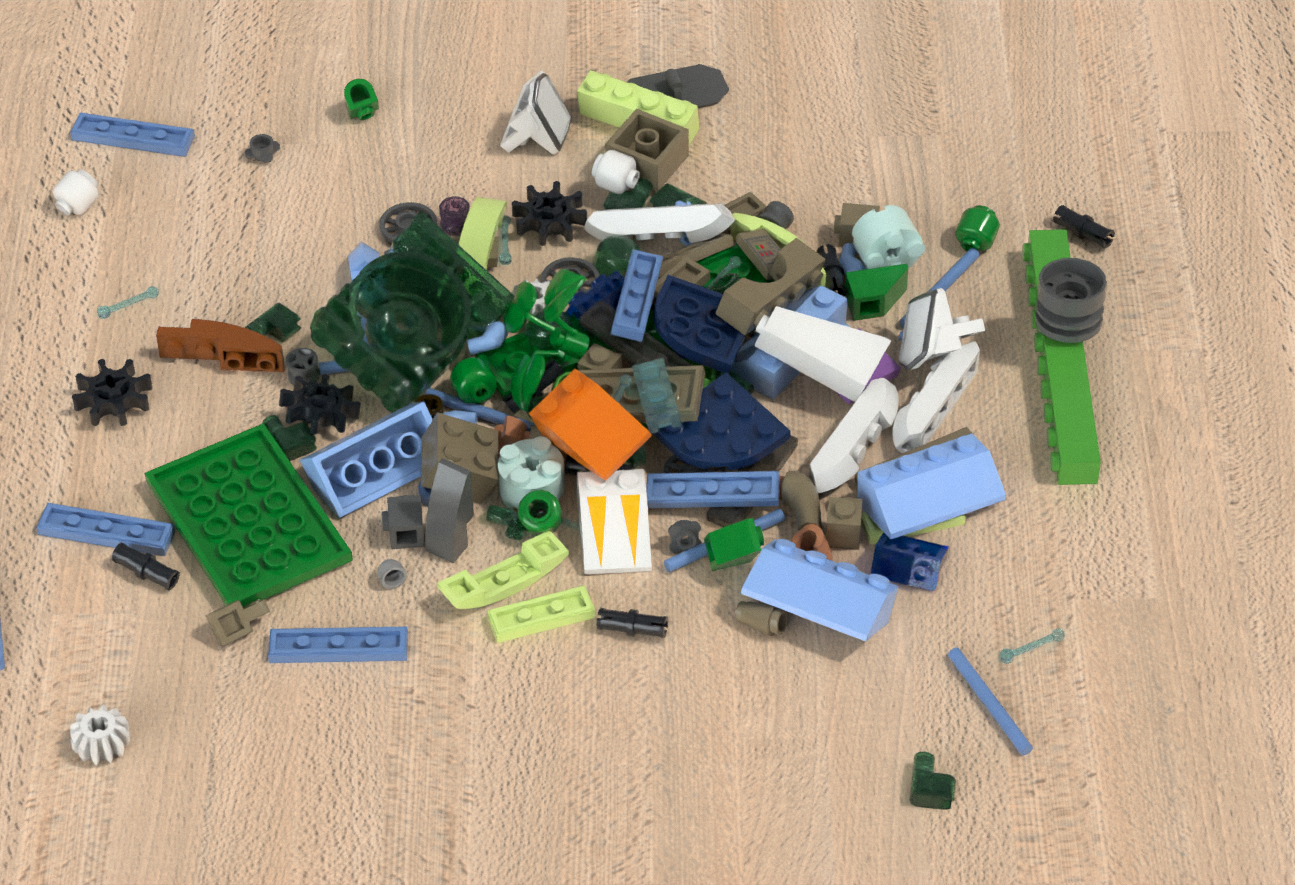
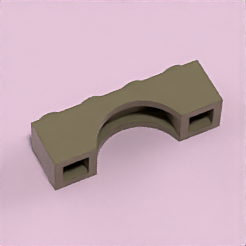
[716,238,826,336]

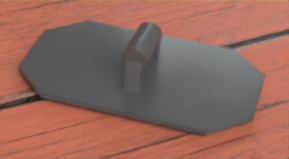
[627,64,729,108]

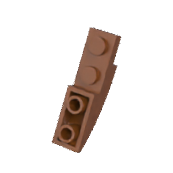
[156,319,285,372]

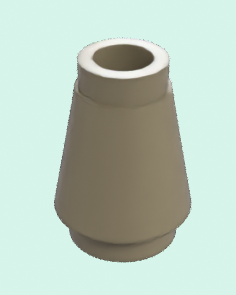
[735,601,789,636]

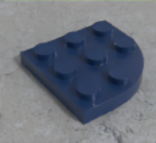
[653,275,746,374]
[651,372,791,470]

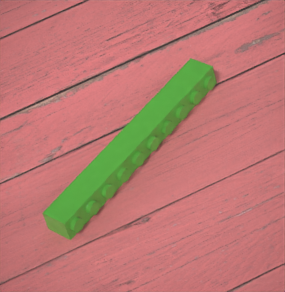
[1022,229,1101,485]

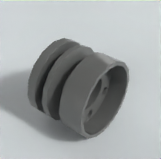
[1035,258,1107,343]

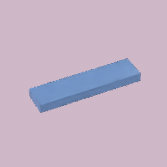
[70,113,195,157]
[611,249,663,342]
[646,471,780,508]
[36,503,175,556]
[268,626,408,663]

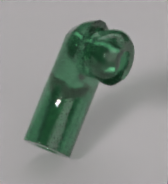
[486,505,526,541]

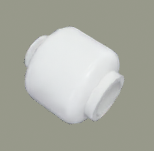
[592,150,640,194]
[53,169,99,215]

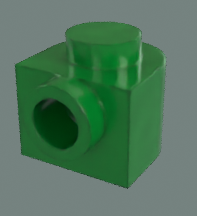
[344,79,379,120]

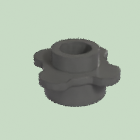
[245,134,280,163]
[668,520,702,553]

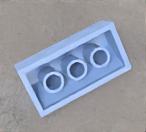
[722,285,847,400]
[300,402,432,518]
[857,434,1006,539]
[741,539,899,641]

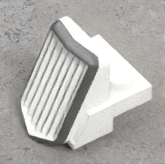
[500,71,571,155]
[899,288,985,370]

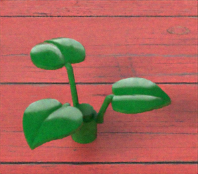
[504,269,589,412]

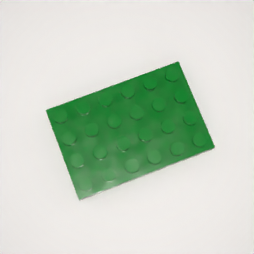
[145,423,353,608]

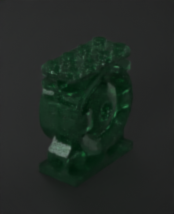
[310,211,515,413]

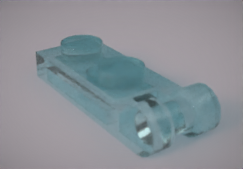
[632,358,682,434]

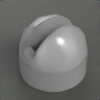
[377,559,407,589]

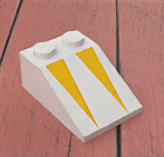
[576,469,652,574]

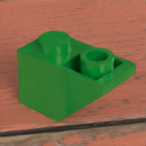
[845,264,908,321]
[704,518,764,571]

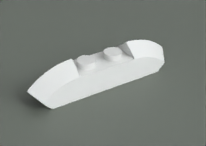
[584,203,735,246]
[893,341,980,453]
[809,378,899,494]

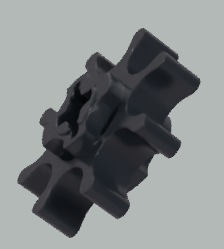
[512,181,588,246]
[72,359,153,426]
[279,374,361,434]

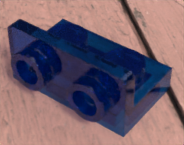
[563,270,625,337]
[870,532,949,591]

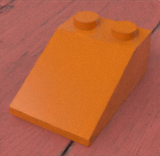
[529,369,652,481]

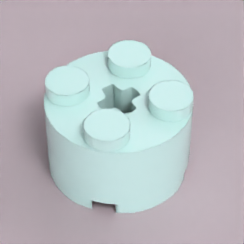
[852,205,925,269]
[498,436,565,513]

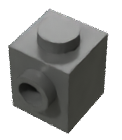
[382,495,425,549]

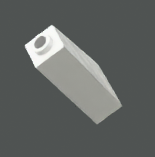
[755,306,891,402]

